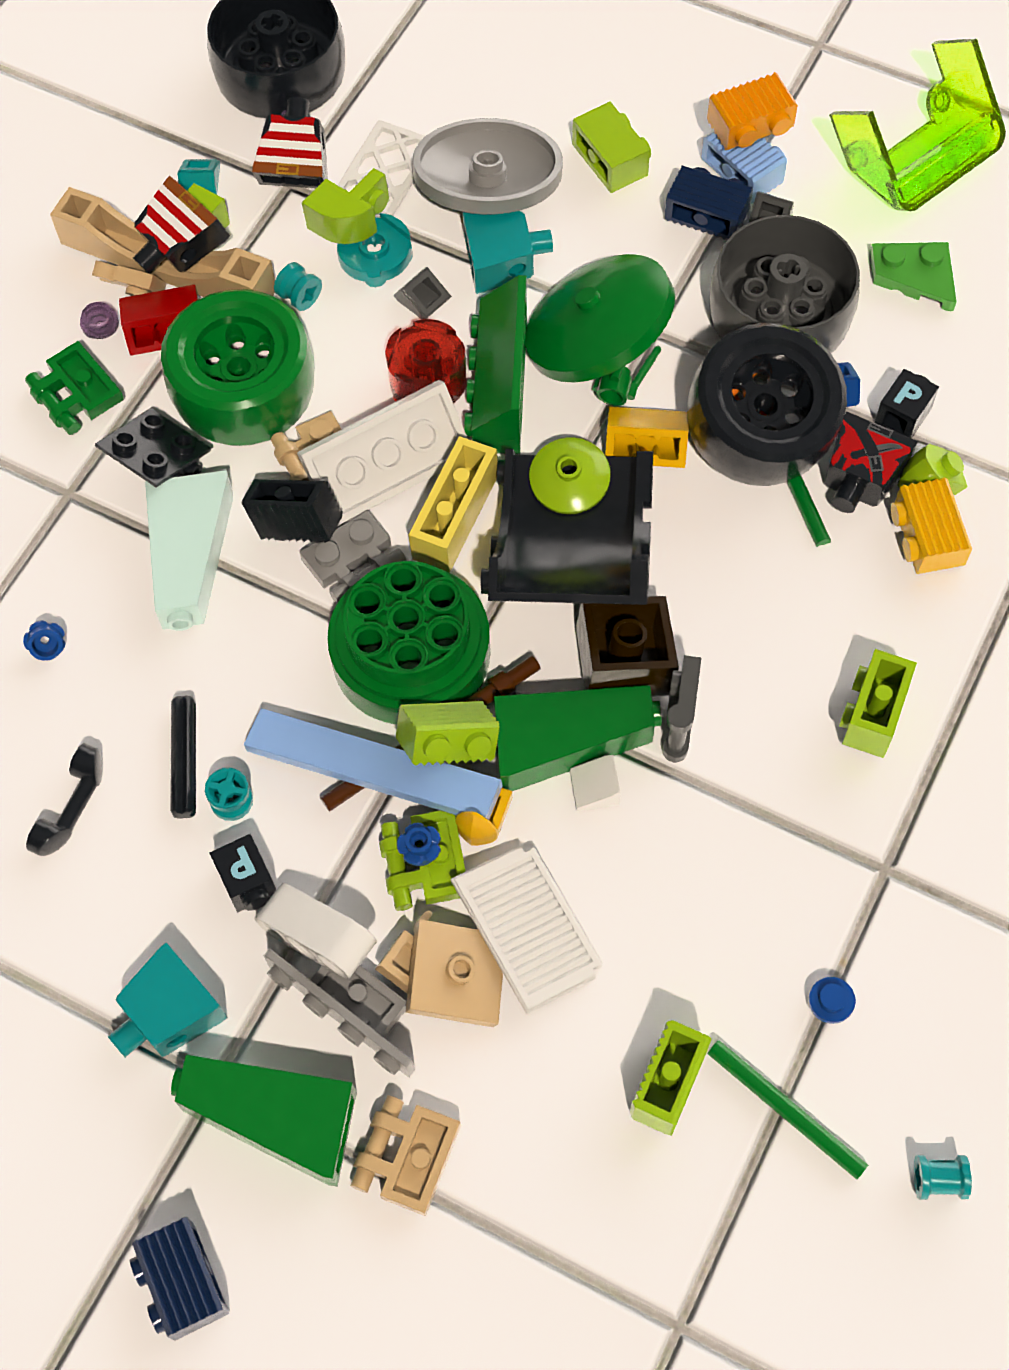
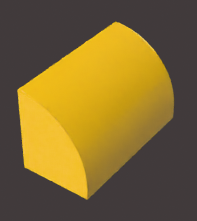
[605,406,689,468]

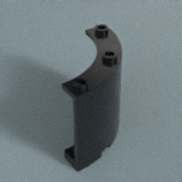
[481,449,653,605]

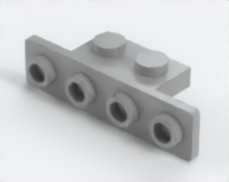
[263,948,415,1078]

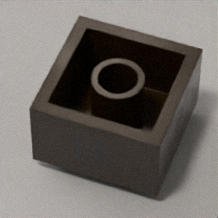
[576,596,679,696]

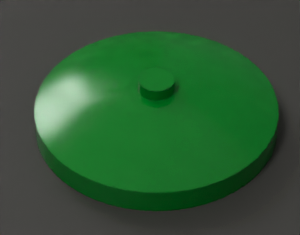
[525,254,675,383]

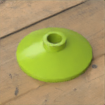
[529,437,611,514]

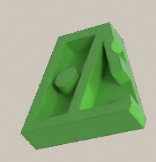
[870,242,957,311]

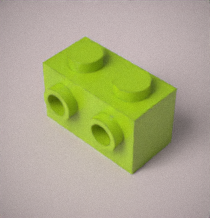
[839,649,917,758]

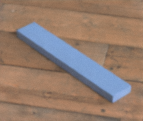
[243,708,503,820]

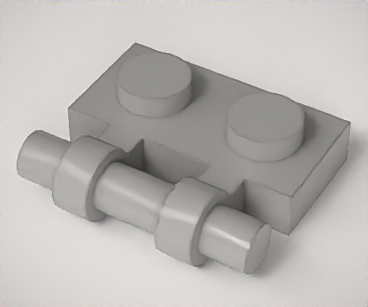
[299,510,407,604]

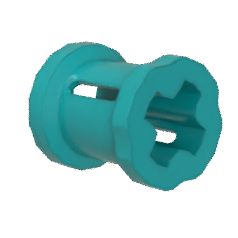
[914,1155,972,1200]

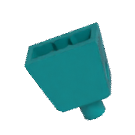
[463,211,553,294]
[107,942,228,1058]

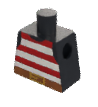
[252,97,328,189]
[133,175,230,274]

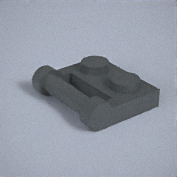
[662,655,702,763]

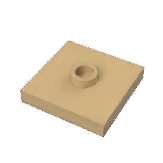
[405,919,503,1028]

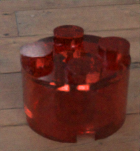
[385,319,467,404]

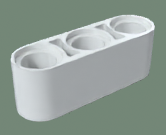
[254,882,377,980]

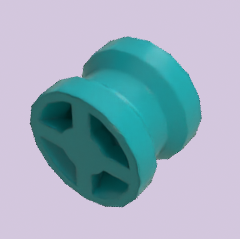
[274,262,322,311]
[204,768,253,821]

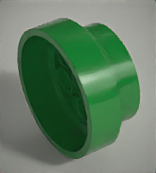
[327,561,491,725]

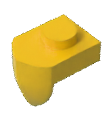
[455,788,513,846]

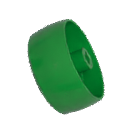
[161,289,315,446]

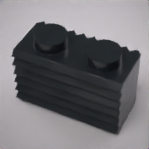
[241,479,342,543]

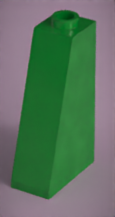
[494,685,662,792]
[171,1055,357,1187]

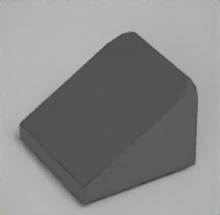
[393,267,452,321]

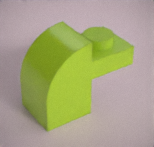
[301,168,390,244]

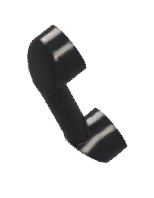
[26,743,102,856]

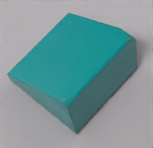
[177,159,220,195]

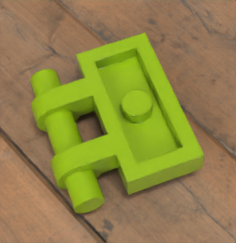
[379,810,466,911]

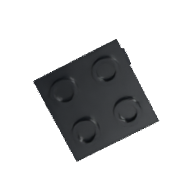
[95,408,211,487]

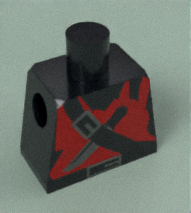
[825,411,918,513]

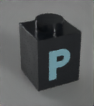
[874,368,940,438]
[209,833,277,913]

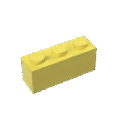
[408,436,498,573]

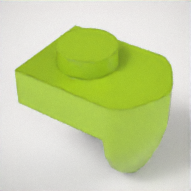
[897,444,968,495]

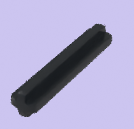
[170,695,196,819]

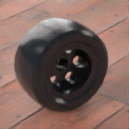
[207,0,345,118]
[687,323,847,486]

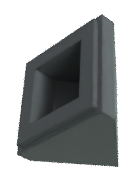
[748,191,794,223]

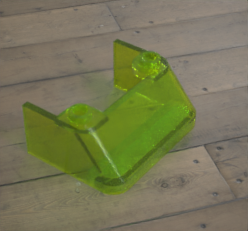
[829,38,1006,211]

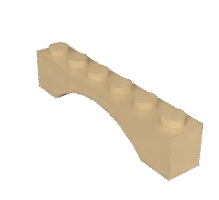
[50,187,275,297]

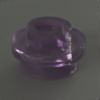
[80,302,119,339]

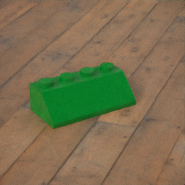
[464,275,527,454]

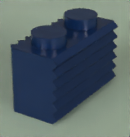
[664,165,753,240]
[129,1217,230,1341]

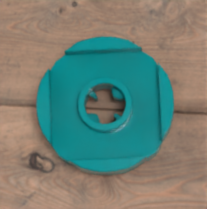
[337,213,413,288]

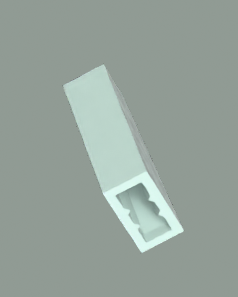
[145,470,233,631]

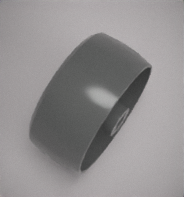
[710,215,860,353]

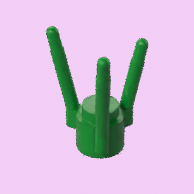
[592,345,662,406]

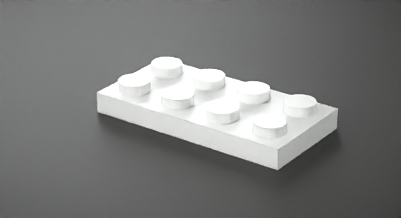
[297,380,468,525]

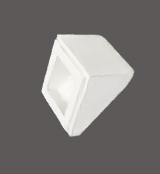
[570,755,621,811]

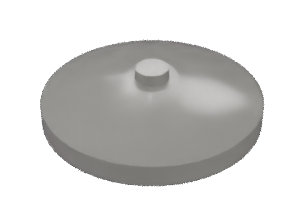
[413,118,563,214]

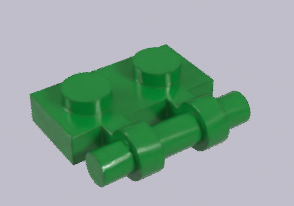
[25,341,124,435]

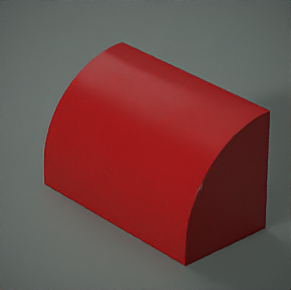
[119,284,199,356]

